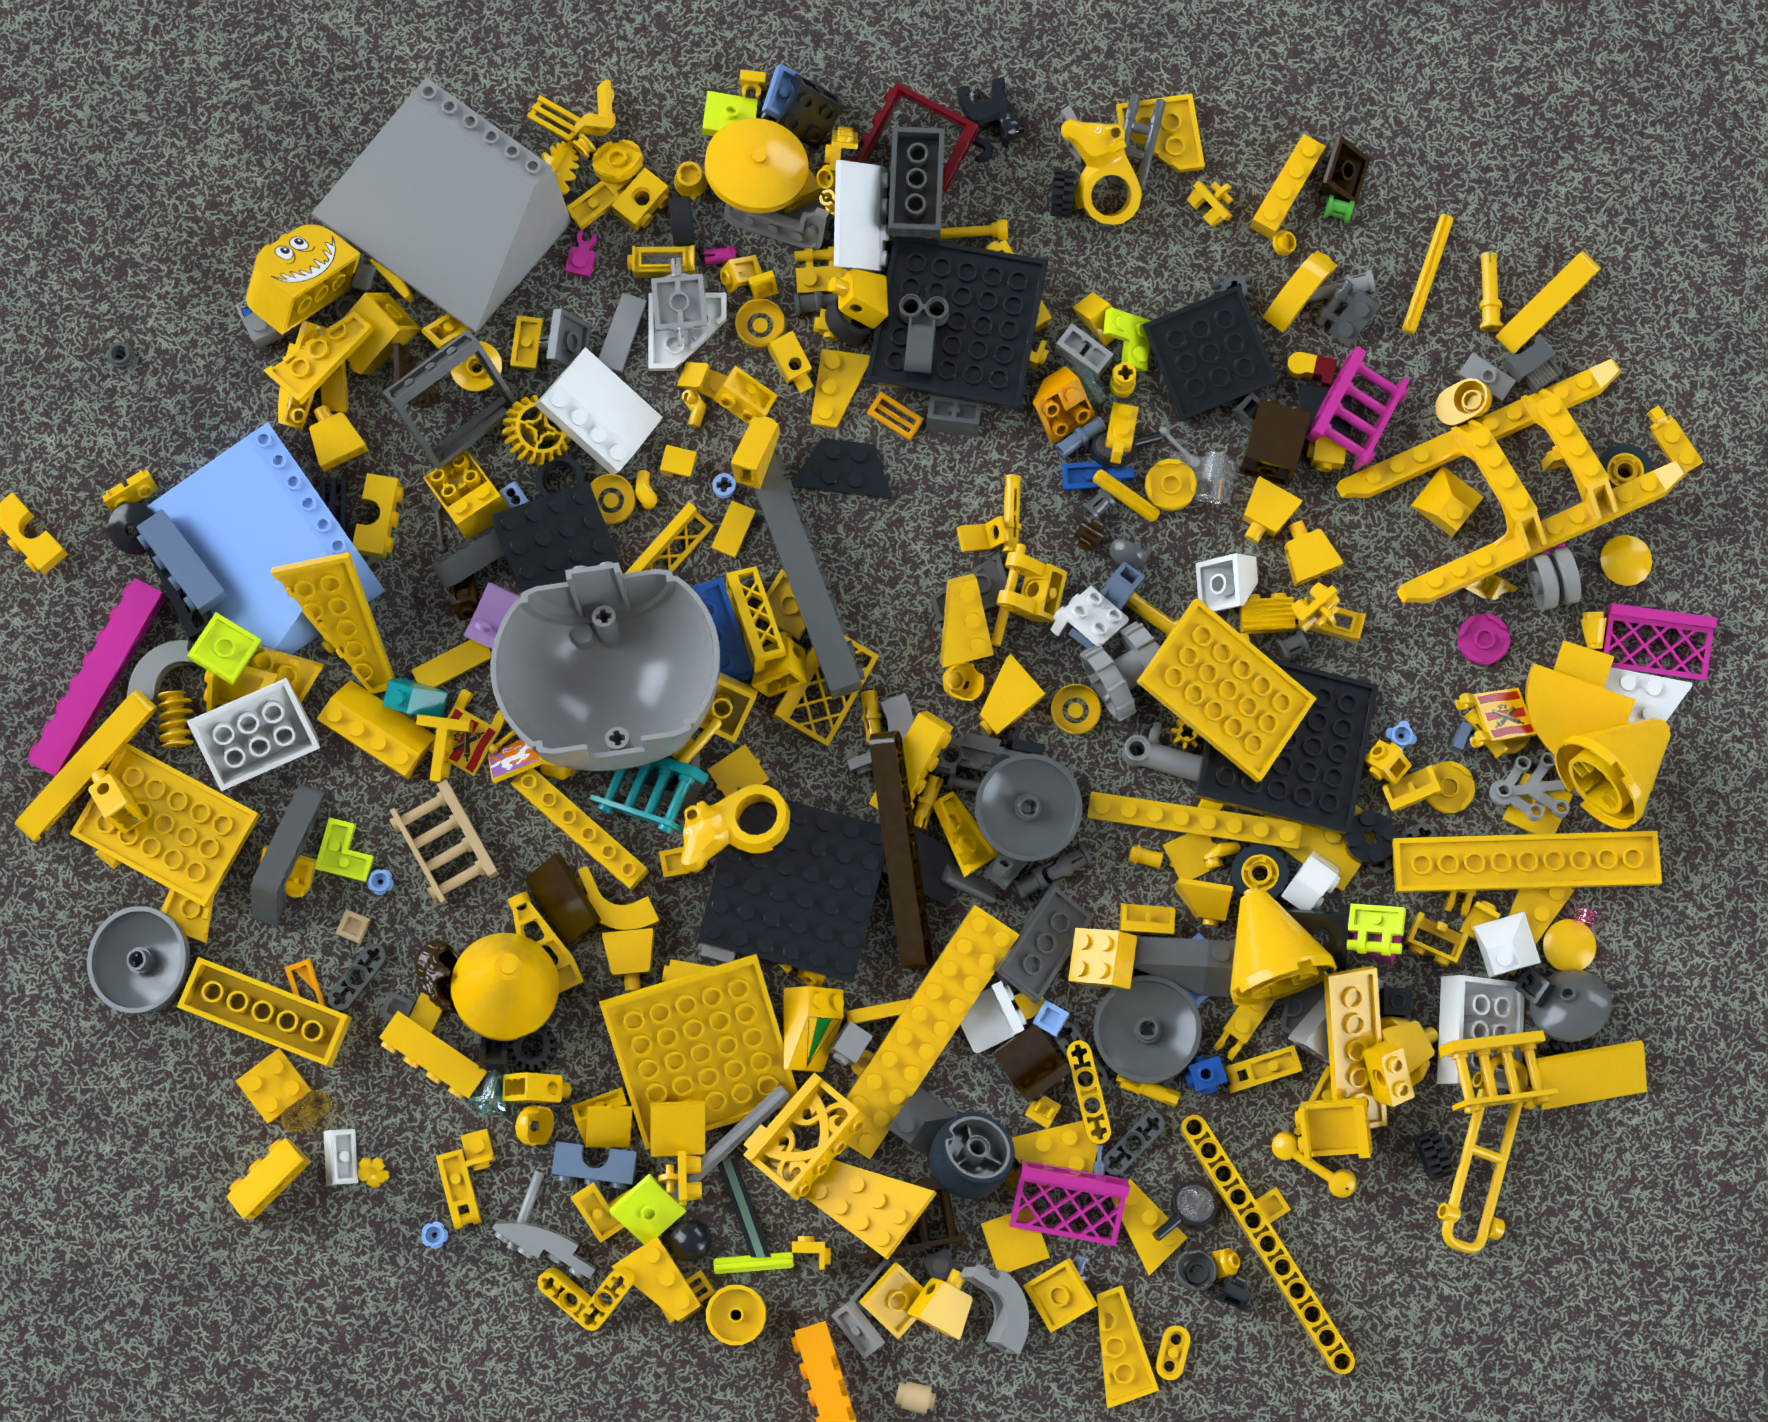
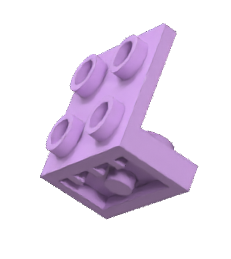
[464,582,521,649]

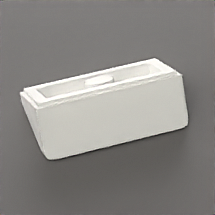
[323,1129,358,1186]

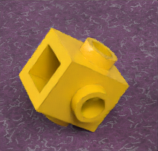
[1364,740,1412,785]

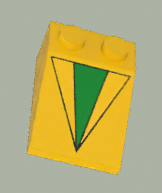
[784,986,844,1072]

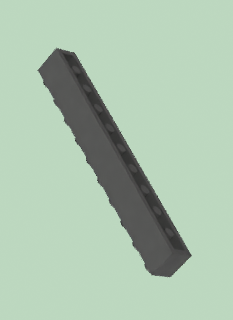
[753,451,865,700]

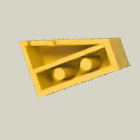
[611,1237,704,1323]

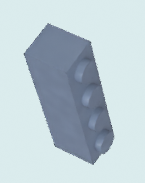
[136,509,227,616]

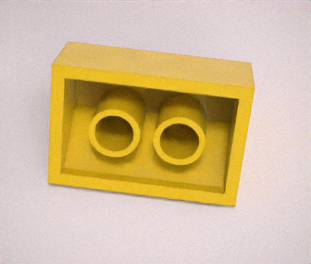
[226,1138,312,1220]

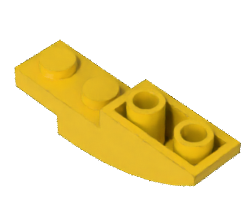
[278,320,327,430]

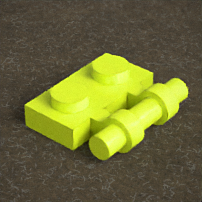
[1347,904,1406,956]

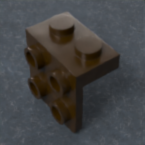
[390,342,441,408]
[994,1024,1072,1103]

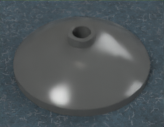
[1530,969,1612,1042]

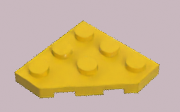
[1116,93,1205,173]

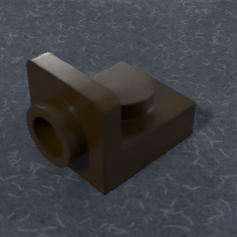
[449,575,480,621]

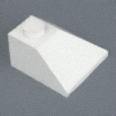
[1196,553,1258,612]
[1473,912,1541,978]

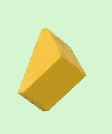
[1072,292,1115,347]

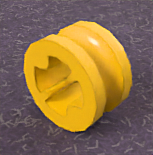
[571,133,596,159]

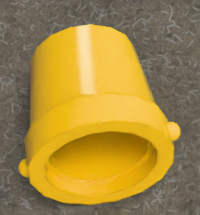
[674,161,707,200]

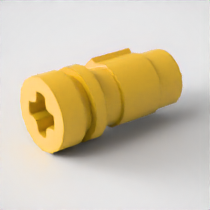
[1109,362,1136,398]

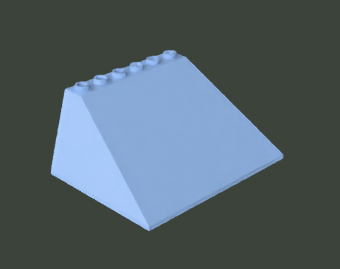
[147,422,385,654]

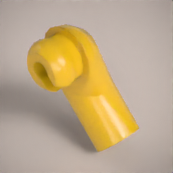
[635,470,657,510]

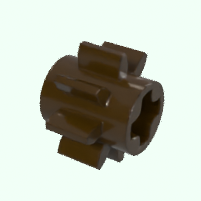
[1074,518,1106,552]

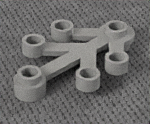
[1489,752,1580,821]

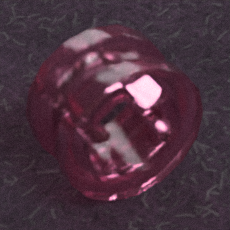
[1573,908,1598,925]

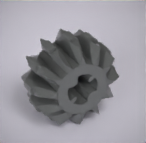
[1211,269,1255,307]

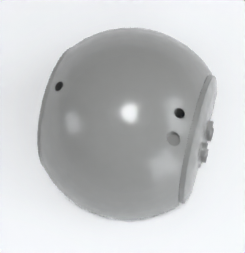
[490,562,720,771]

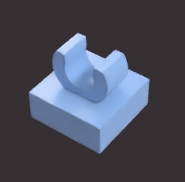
[1032,1000,1070,1038]

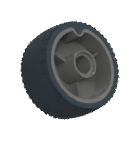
[929,1112,1015,1199]

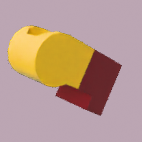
[1286,352,1337,387]

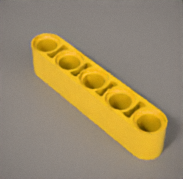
[1495,251,1601,354]

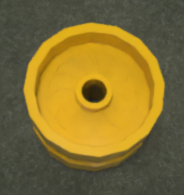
[706,1285,767,1345]

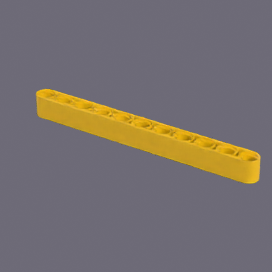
[1180,1115,1355,1374]

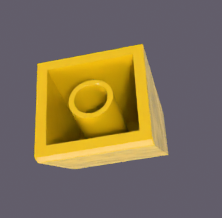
[344,292,422,374]

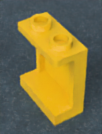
[203,666,278,712]
[1295,1097,1373,1161]

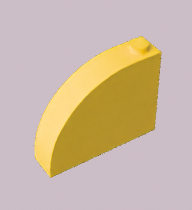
[1525,663,1636,755]

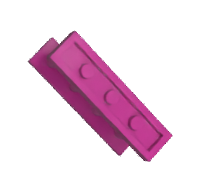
[1305,346,1410,470]

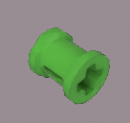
[1323,194,1355,224]

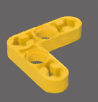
[538,1266,635,1331]

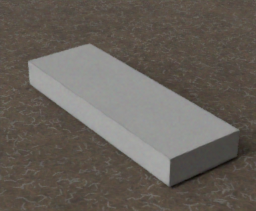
[599,293,647,374]

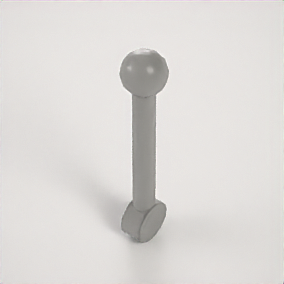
[1159,427,1200,468]

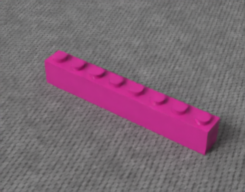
[28,578,167,777]

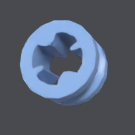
[712,473,736,498]

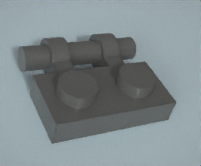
[1314,279,1382,347]

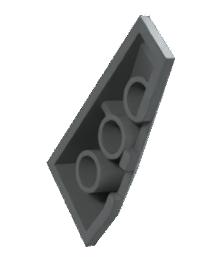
[1133,937,1235,998]

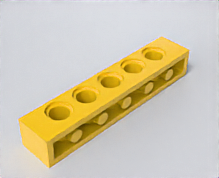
[510,768,649,892]

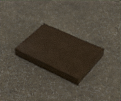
[524,852,601,947]

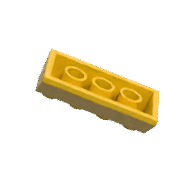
[317,680,436,780]

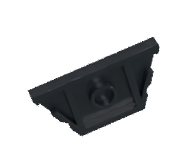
[792,438,892,499]

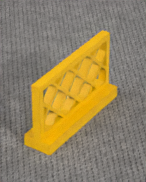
[772,635,879,747]

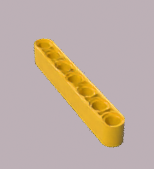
[14,689,158,843]

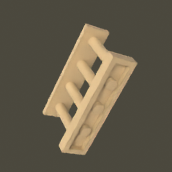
[389,779,499,905]

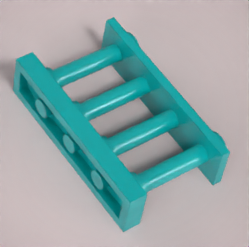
[589,757,709,835]

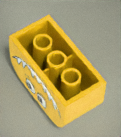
[246,225,361,335]

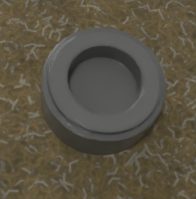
[334,296,357,320]

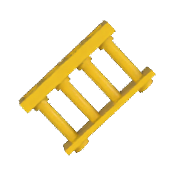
[1438,1030,1559,1114]

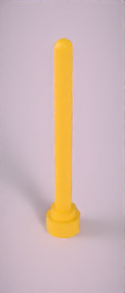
[886,219,1008,242]

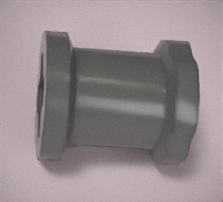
[1081,488,1116,521]
[1275,630,1309,661]

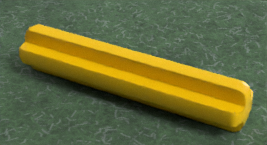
[1092,470,1160,522]

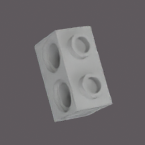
[1055,324,1113,382]

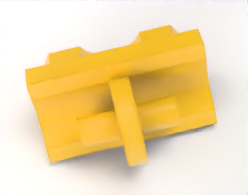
[1187,180,1233,227]
[1291,582,1340,632]
[658,1151,702,1206]

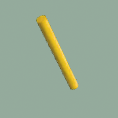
[991,543,1027,647]

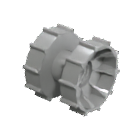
[1080,621,1160,721]

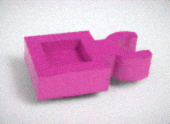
[565,230,597,278]

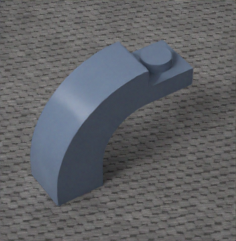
[1068,561,1145,649]

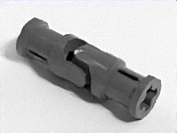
[1012,843,1093,902]

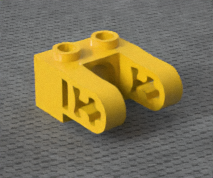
[996,552,1067,622]

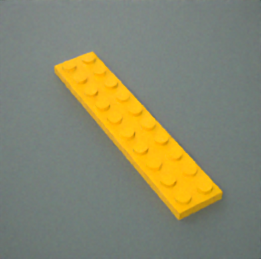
[1392,831,1662,893]
[831,904,1019,1160]

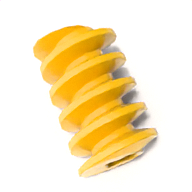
[158,691,194,748]

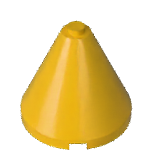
[1554,718,1671,829]
[1230,887,1337,1006]
[450,933,559,1041]

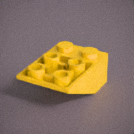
[423,450,509,540]

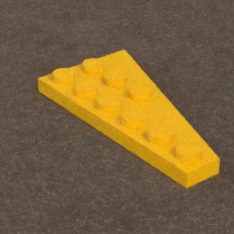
[270,552,395,694]

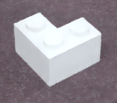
[1281,850,1340,911]

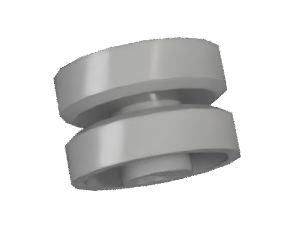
[1527,546,1581,611]

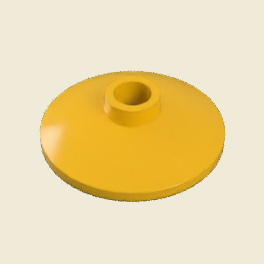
[451,341,502,392]

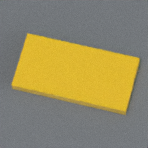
[1536,1040,1647,1110]

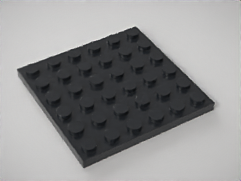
[865,237,1049,411]
[1194,657,1378,835]
[696,787,885,984]

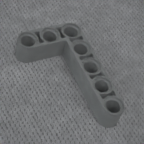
[251,784,327,927]

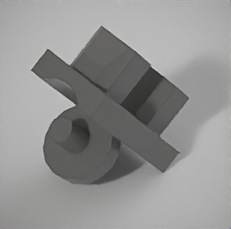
[983,853,1029,890]

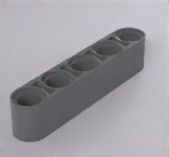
[431,525,505,588]

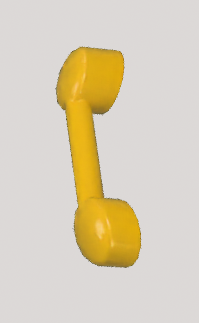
[1272,1131,1357,1198]

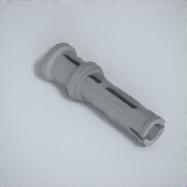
[1307,269,1375,303]

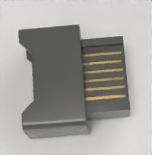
[1502,334,1562,394]

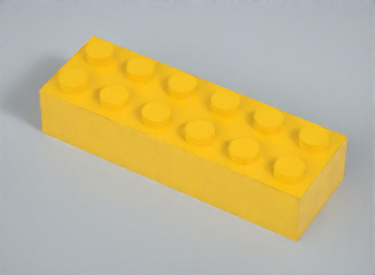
[177,957,352,1068]

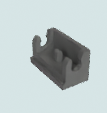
[926,395,982,437]

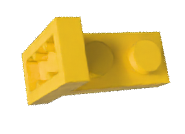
[416,714,474,783]

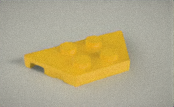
[1012,1116,1104,1186]

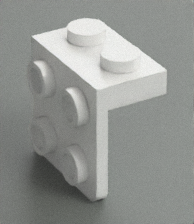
[1050,586,1129,647]
[960,981,1027,1053]

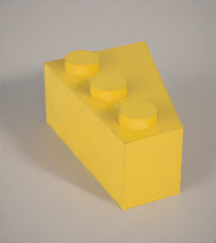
[939,574,994,667]

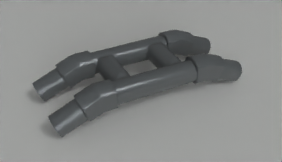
[1110,93,1166,190]

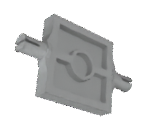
[651,258,708,347]

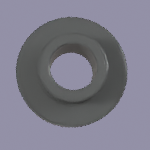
[107,342,134,368]

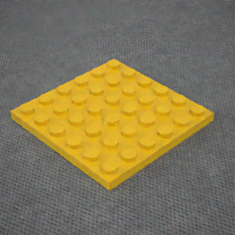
[599,954,798,1150]

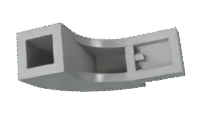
[127,640,202,704]
[847,693,913,776]
[960,1265,1029,1355]

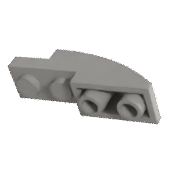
[492,1221,596,1279]

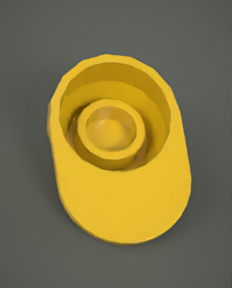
[1435,378,1492,426]

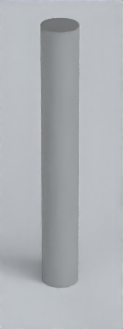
[506,1170,545,1251]

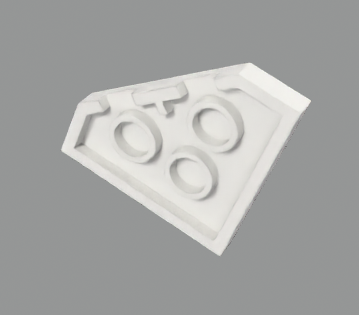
[648,293,727,371]

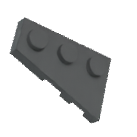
[930,552,1007,624]
[1281,968,1341,1036]

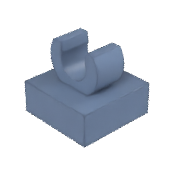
[1449,722,1477,753]

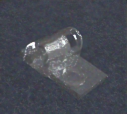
[1169,451,1237,506]

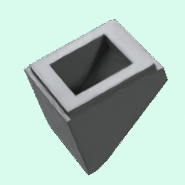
[351,263,376,296]

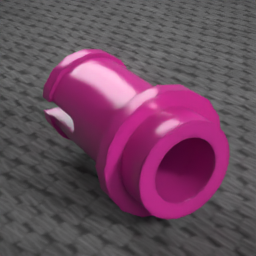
[704,245,737,265]

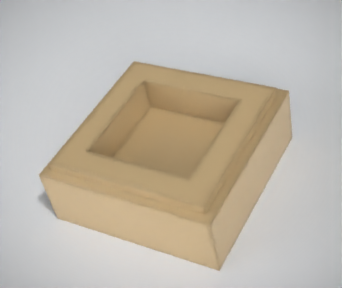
[335,909,371,944]

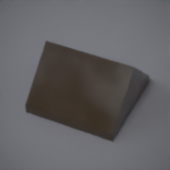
[1318,135,1371,205]

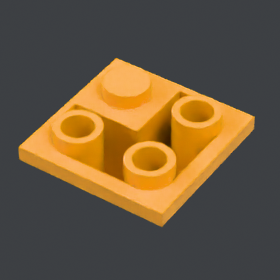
[1033,366,1096,444]

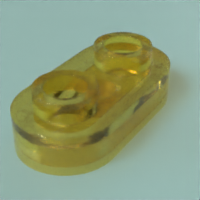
[281,1090,332,1133]

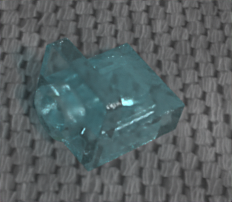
[469,1071,507,1115]

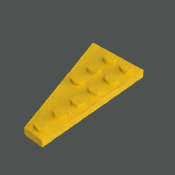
[764,1144,937,1260]

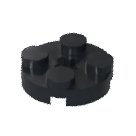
[1343,810,1398,865]

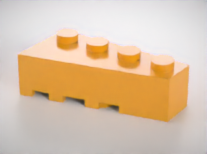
[791,1321,857,1422]

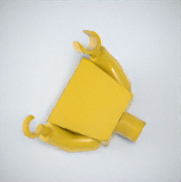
[1380,1015,1439,1087]

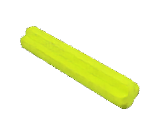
[713,1252,794,1274]

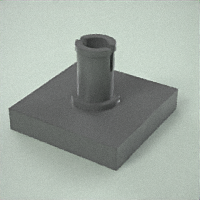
[539,308,591,369]

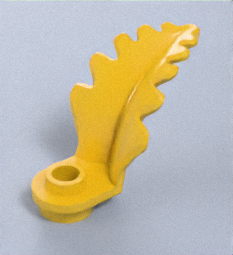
[541,141,579,196]

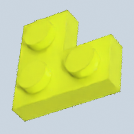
[1103,308,1151,372]
[314,817,375,883]

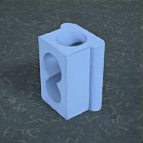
[498,481,529,508]

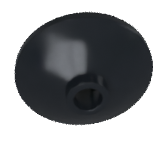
[108,502,155,555]

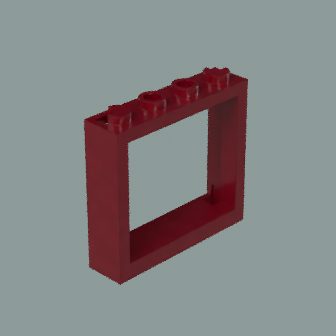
[850,82,980,200]

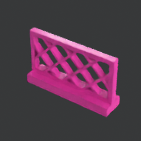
[1602,603,1717,681]
[1009,1160,1130,1246]

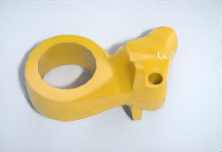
[1061,119,1142,226]
[680,784,790,873]

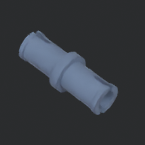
[1055,416,1107,459]

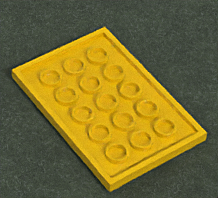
[1137,598,1316,782]
[70,743,260,908]

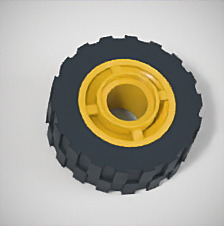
[1598,443,1654,489]
[1230,844,1290,899]

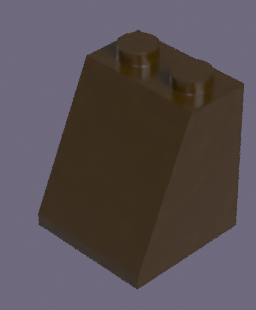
[1239,399,1311,487]

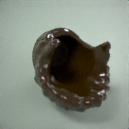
[414,940,460,1013]

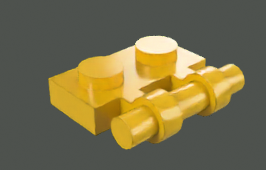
[794,246,848,295]

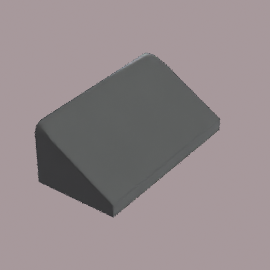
[940,863,996,903]

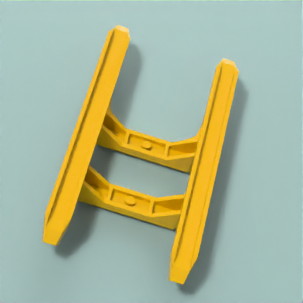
[1336,359,1687,603]

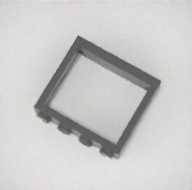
[382,330,517,469]

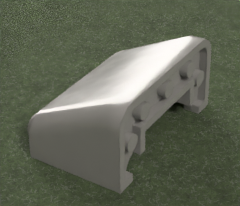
[724,175,835,250]

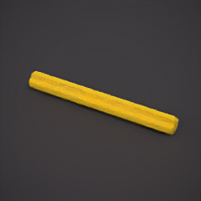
[1402,214,1454,334]

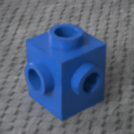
[1184,1055,1228,1096]

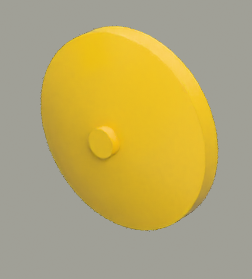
[704,118,809,214]

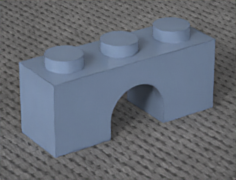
[551,1141,638,1190]

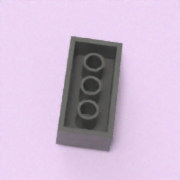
[888,126,945,238]

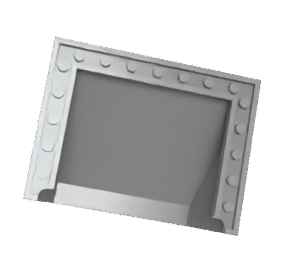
[312,77,572,333]

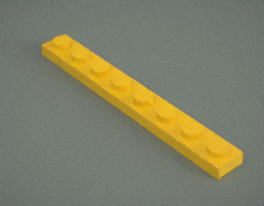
[1087,792,1302,850]

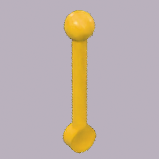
[488,730,515,754]

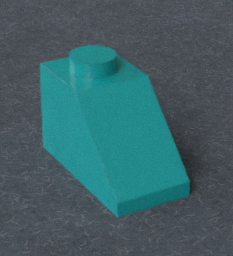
[383,677,449,718]

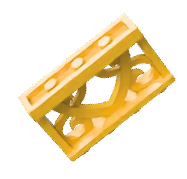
[744,1072,867,1201]

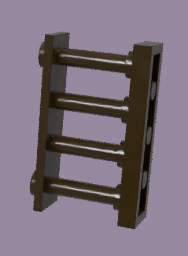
[859,1178,967,1265]

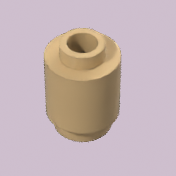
[895,1381,936,1414]

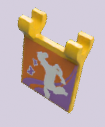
[487,740,556,784]

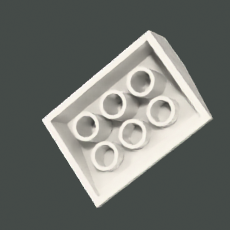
[834,160,890,273]
[534,347,663,474]
[187,678,320,791]
[1437,975,1525,1090]

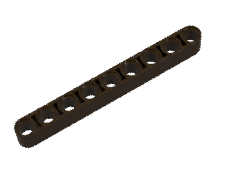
[869,730,933,969]

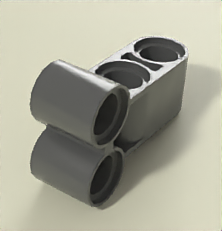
[899,294,949,374]

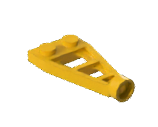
[508,891,585,994]

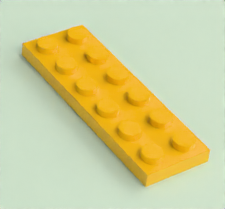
[1323,966,1388,1129]

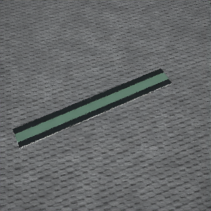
[718,1158,771,1257]

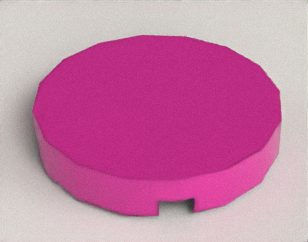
[1457,613,1510,665]

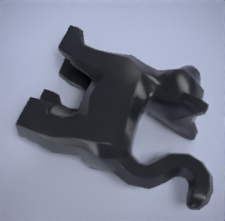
[956,77,1025,163]

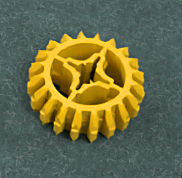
[502,395,571,466]

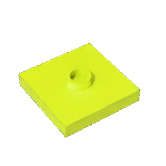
[702,91,758,136]
[187,612,262,685]
[609,1174,686,1245]

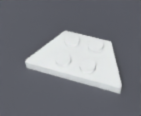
[1604,667,1692,723]

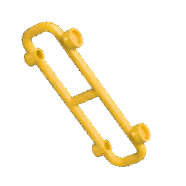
[1437,1055,1536,1254]

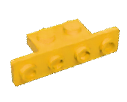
[824,126,858,171]

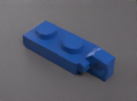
[1061,462,1135,491]

